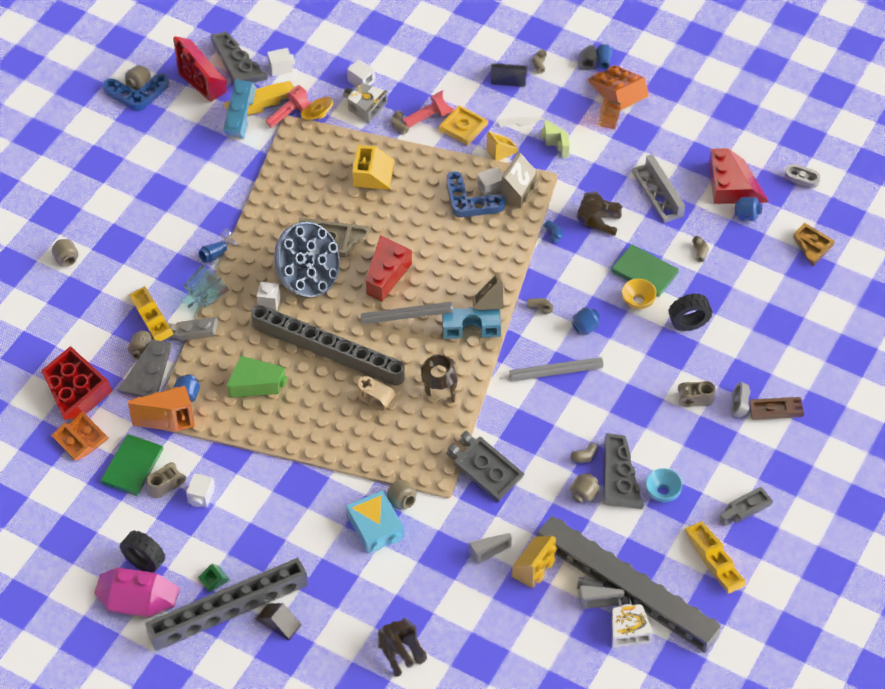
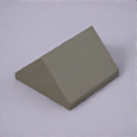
[472,272,503,310]

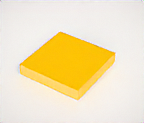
[439,105,488,146]

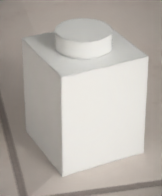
[267,48,295,76]
[347,60,375,87]
[477,167,504,196]
[257,281,281,311]
[186,473,215,508]

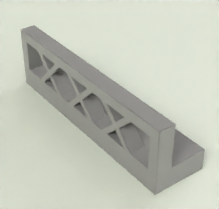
[632,154,685,223]

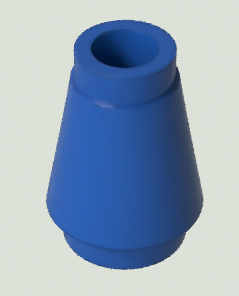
[596,44,613,69]
[198,241,227,263]

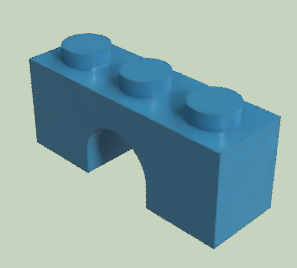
[223,79,256,139]
[442,307,501,339]

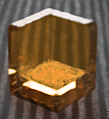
[598,99,621,130]

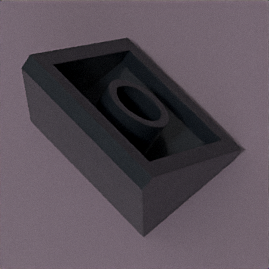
[491,63,528,87]

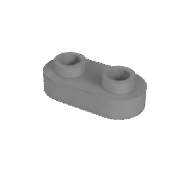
[785,164,821,188]
[731,382,750,418]

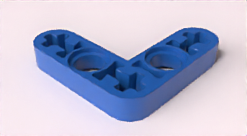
[103,73,169,111]
[447,171,505,217]

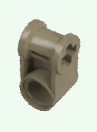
[677,381,716,408]
[147,462,186,498]

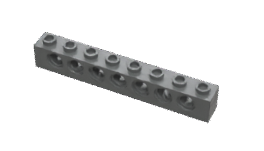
[145,557,308,652]

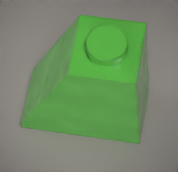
[227,356,287,398]

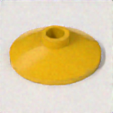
[301,97,333,120]

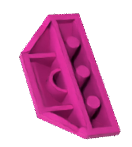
[94,567,180,618]

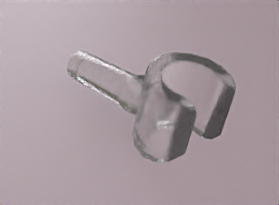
[220,228,237,246]

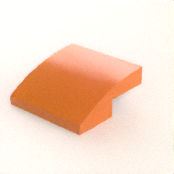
[51,411,109,461]

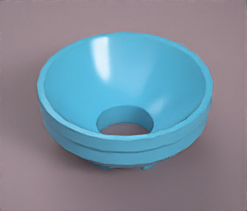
[646,468,682,502]

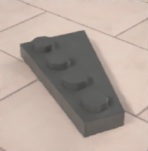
[210,31,268,84]
[603,433,644,509]

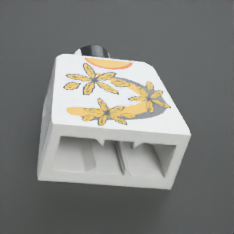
[612,597,653,648]

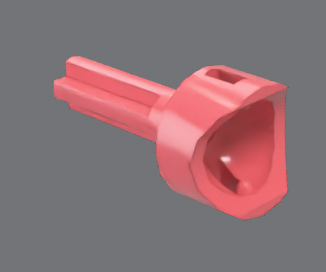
[265,85,311,128]
[403,90,454,127]

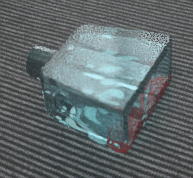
[181,265,229,309]

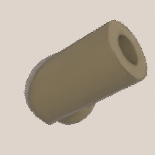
[692,236,709,262]
[570,443,598,463]

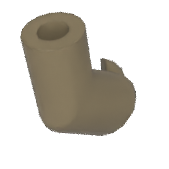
[532,49,547,74]
[391,110,409,135]
[527,298,553,314]

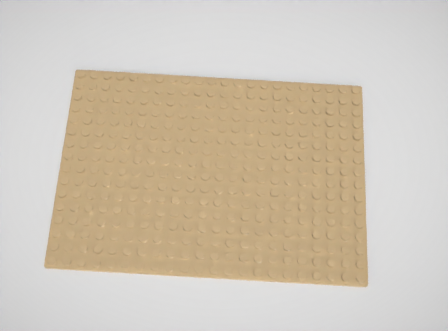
[164,115,558,499]

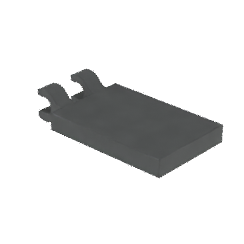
[446,431,525,503]

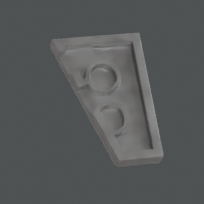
[118,339,172,397]

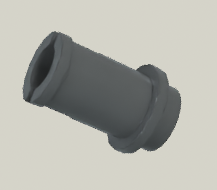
[576,576,603,590]

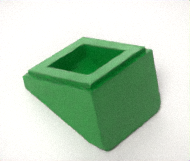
[198,563,230,592]

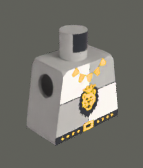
[343,83,388,124]

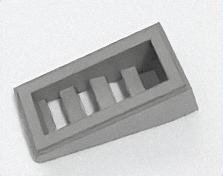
[469,533,512,564]
[579,586,624,609]

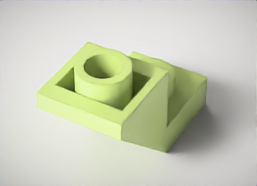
[541,120,570,158]

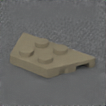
[299,218,369,258]

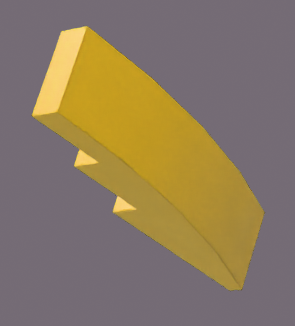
[224,81,298,115]
[129,286,173,341]
[685,521,746,594]

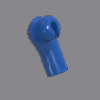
[544,220,563,243]

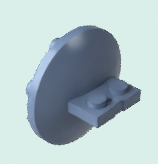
[274,222,340,298]

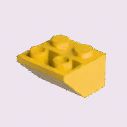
[352,145,394,190]
[512,536,557,589]

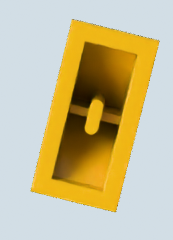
[486,131,519,161]

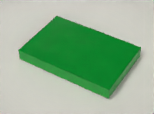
[611,244,679,297]
[101,434,164,496]

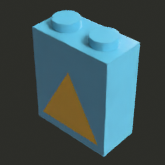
[346,490,404,553]

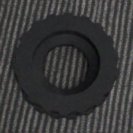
[668,293,713,331]
[119,530,166,573]

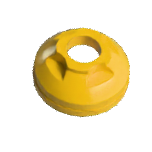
[622,279,657,310]

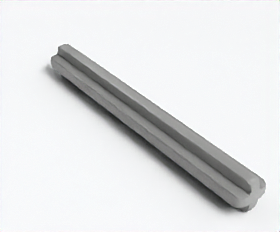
[361,302,454,324]
[509,357,604,381]

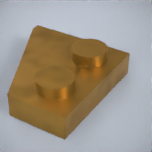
[793,222,835,267]

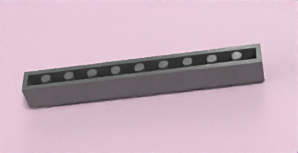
[537,516,721,653]

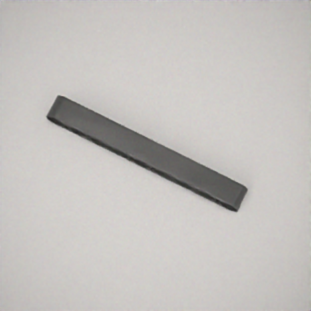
[251,305,405,385]

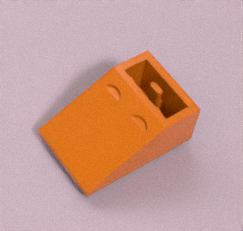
[588,65,649,110]
[127,386,195,432]

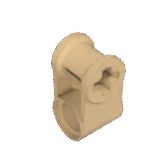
[357,376,395,411]

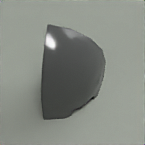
[577,44,597,70]

